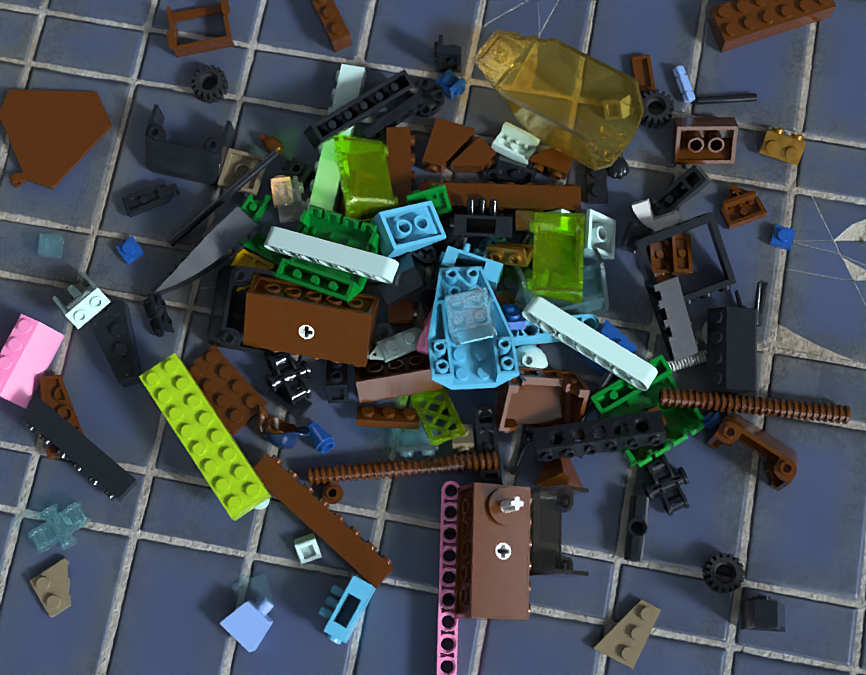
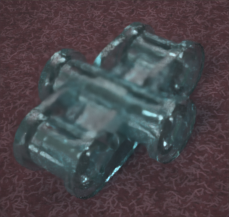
[27,501,91,554]

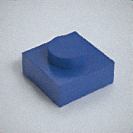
[769,224,796,251]
[116,236,145,265]

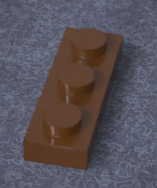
[356,406,421,430]

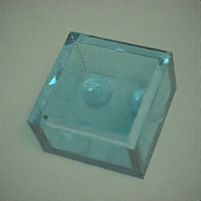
[445,287,498,345]

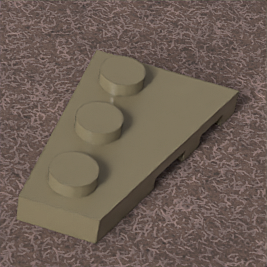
[593,600,661,669]

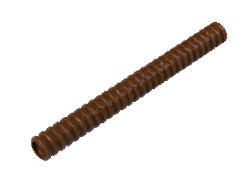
[658,387,850,424]
[307,450,498,485]

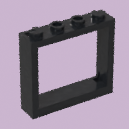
[631,212,737,305]

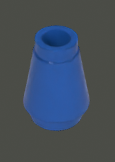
[308,422,335,454]

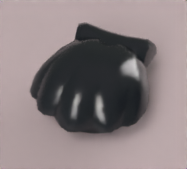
[606,152,630,180]

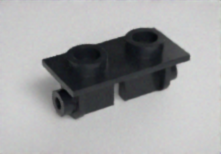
[143,294,174,337]

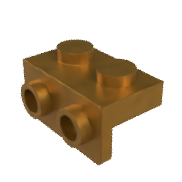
[759,126,807,166]
[486,241,536,267]

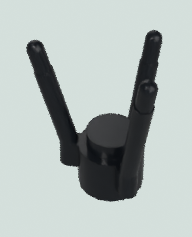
[735,282,768,327]

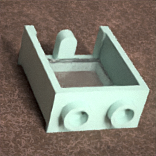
[52,272,110,329]

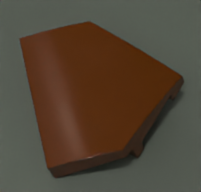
[721,183,767,230]

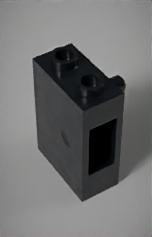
[450,198,513,238]

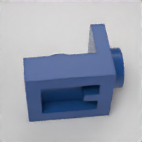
[435,69,466,100]

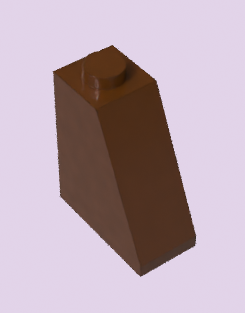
[422,118,475,173]

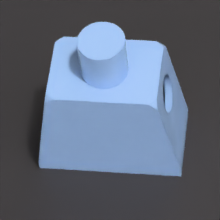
[220,597,274,652]

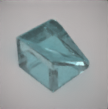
[38,234,64,258]

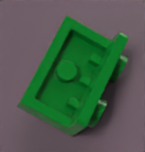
[406,184,452,216]

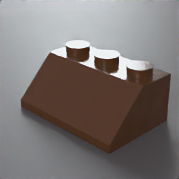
[673,117,738,164]

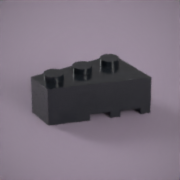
[741,595,785,632]

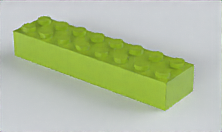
[139,353,271,521]

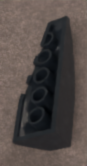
[151,203,261,296]

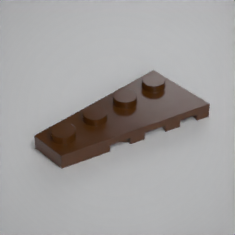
[39,374,84,459]

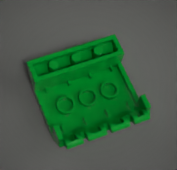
[274,205,380,302]
[590,354,705,467]

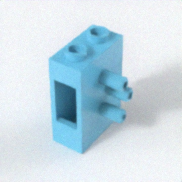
[439,243,503,291]
[319,575,376,644]

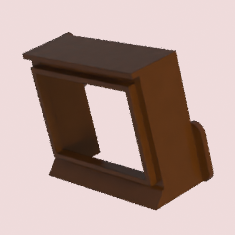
[166,0,234,58]

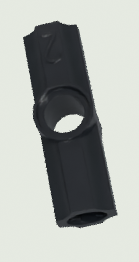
[623,495,649,562]

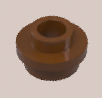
[322,483,344,504]

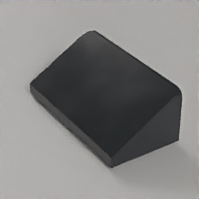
[266,388,313,421]

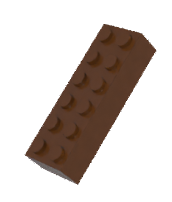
[707,0,836,53]

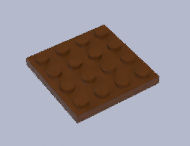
[151,346,268,436]

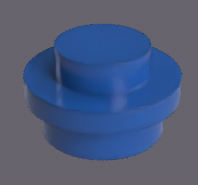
[703,410,721,429]

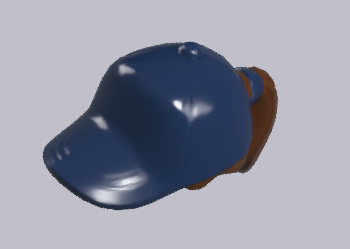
[257,405,310,450]

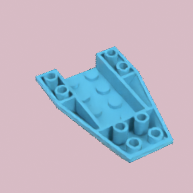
[427,266,519,390]

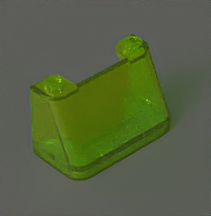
[333,135,399,221]
[528,212,585,303]

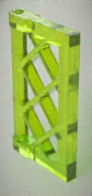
[410,386,466,446]

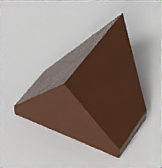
[535,458,585,493]

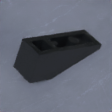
[650,165,712,216]

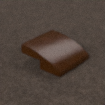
[647,233,693,276]

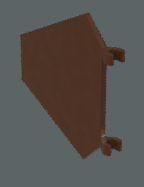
[0,89,112,190]

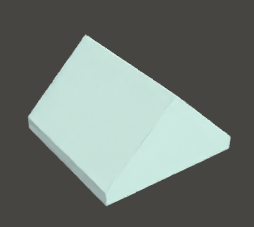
[582,209,616,260]

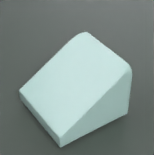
[294,533,322,564]

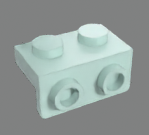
[491,122,540,165]

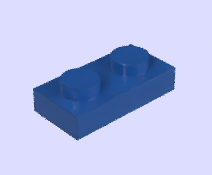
[500,304,526,330]

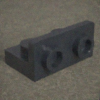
[434,35,462,73]

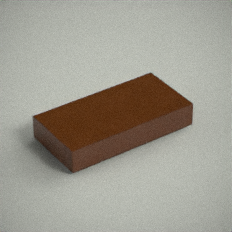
[630,54,656,95]

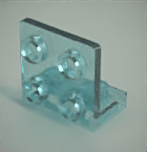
[395,426,439,458]

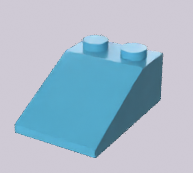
[370,201,446,258]

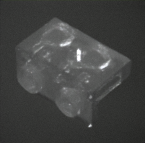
[273,176,307,223]

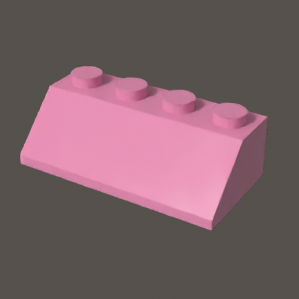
[0,314,64,409]

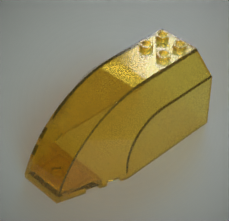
[472,30,644,171]

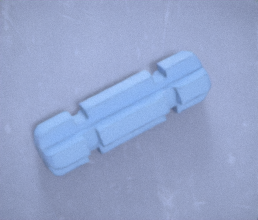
[673,66,695,103]

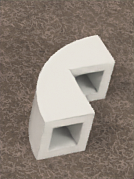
[632,198,682,231]

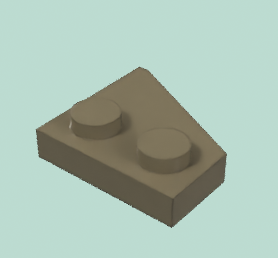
[30,558,71,618]

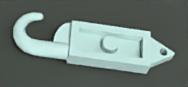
[369,327,422,363]

